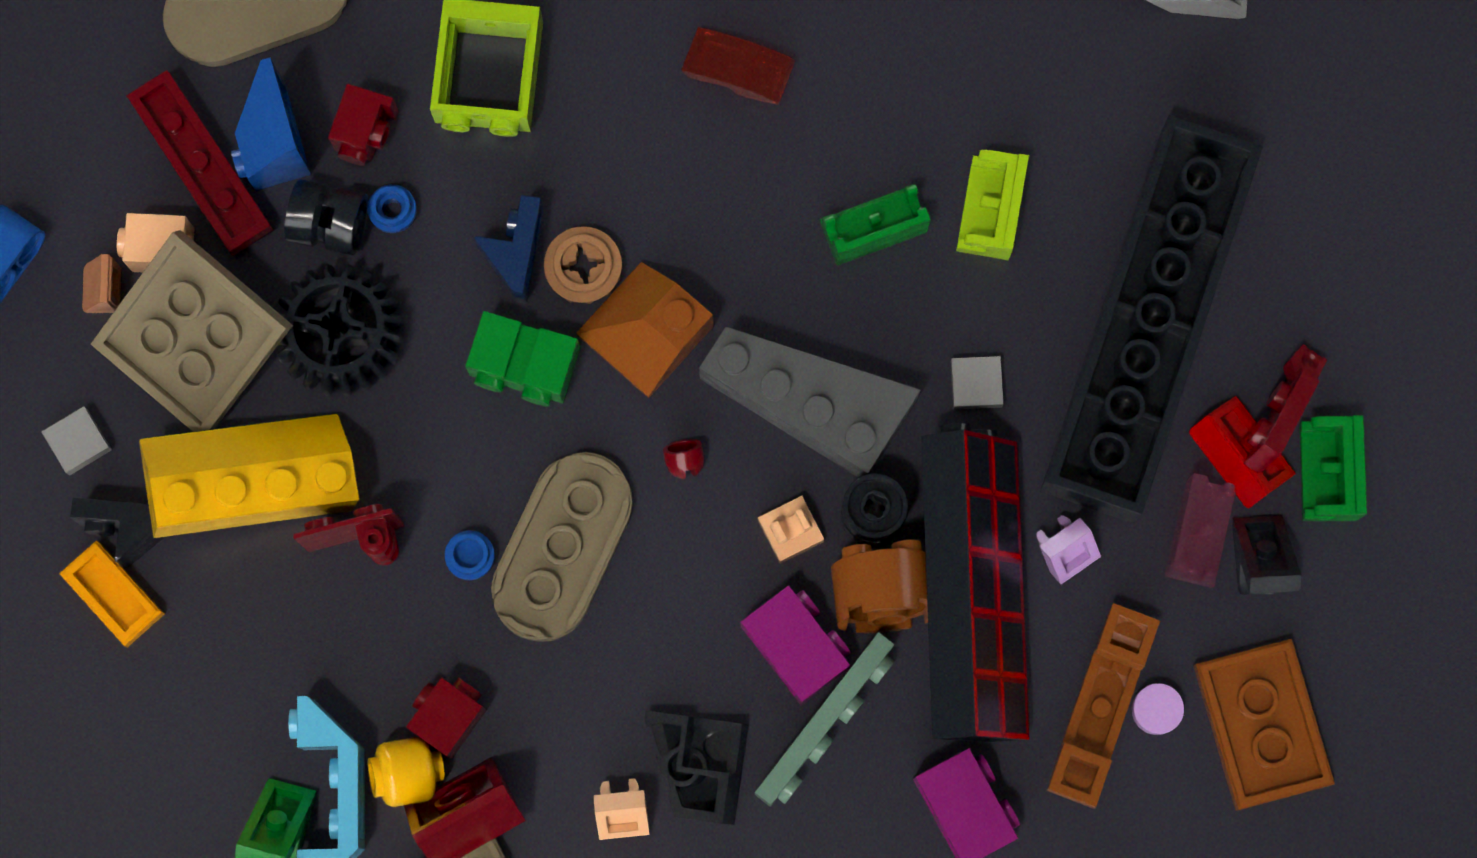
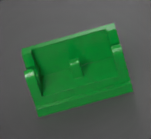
[820,184,931,266]
[1299,415,1367,521]

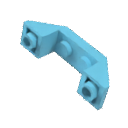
[288,696,365,858]

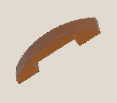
[1047,603,1160,809]

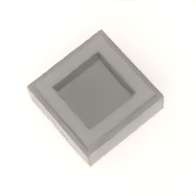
[950,356,1003,410]
[42,406,112,475]

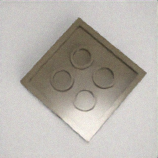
[91,230,293,432]

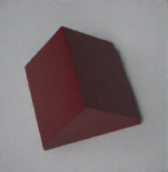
[404,757,526,858]

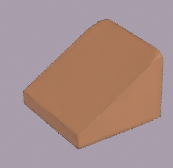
[82,254,121,313]

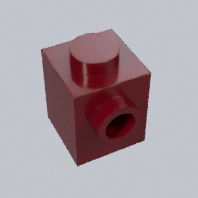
[406,677,487,759]

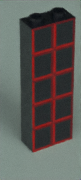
[921,423,1030,743]

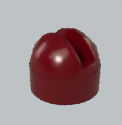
[663,439,704,479]

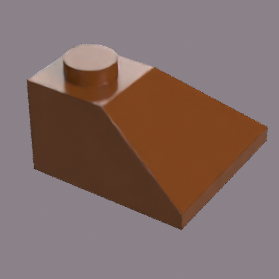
[576,262,714,398]

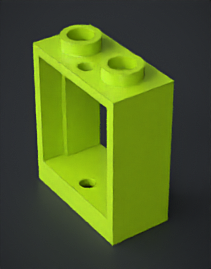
[430,0,543,137]

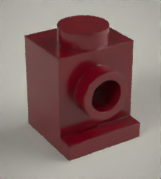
[328,84,399,166]

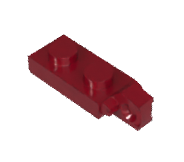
[1244,344,1327,472]

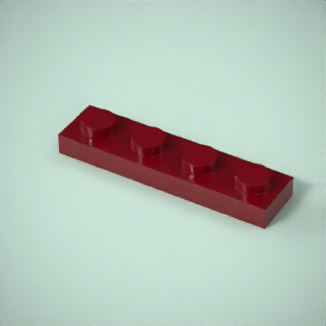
[126,70,273,256]

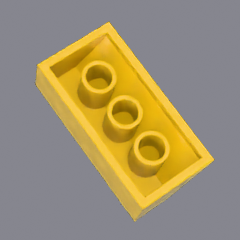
[139,414,359,538]

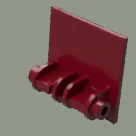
[293,504,405,566]

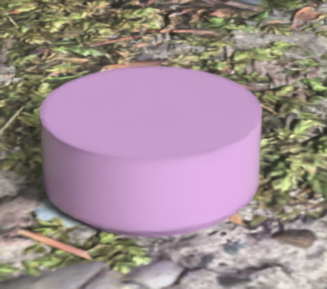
[1132,684,1184,735]

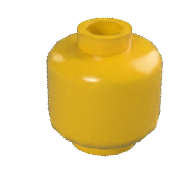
[367,737,445,807]

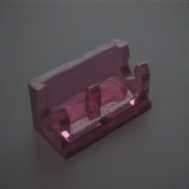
[1164,473,1236,588]

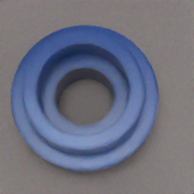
[367,184,417,233]

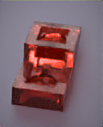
[681,27,795,105]

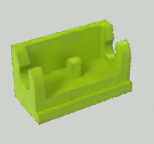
[956,150,1029,261]

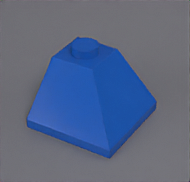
[231,57,311,191]

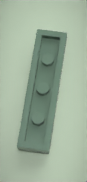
[755,632,895,807]

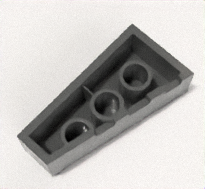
[699,327,921,478]

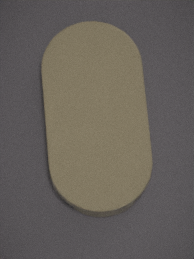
[163,0,349,67]
[491,452,633,642]

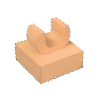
[758,496,824,564]
[594,778,649,840]

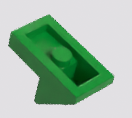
[235,778,317,858]

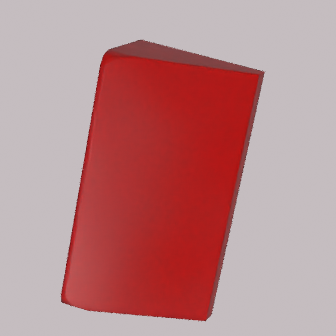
[1189,396,1296,508]

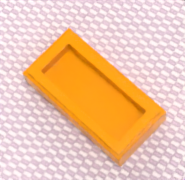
[59,540,165,648]

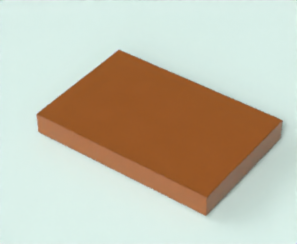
[1193,639,1335,811]

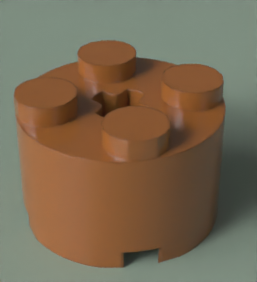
[831,540,928,634]

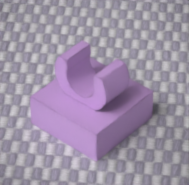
[1036,516,1101,584]

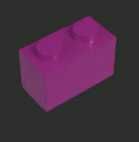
[741,585,851,706]
[913,748,1020,858]

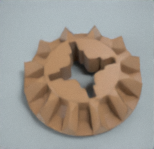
[544,227,622,304]

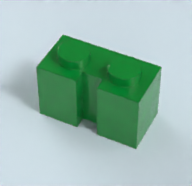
[465,311,581,406]

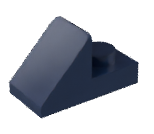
[474,195,544,303]

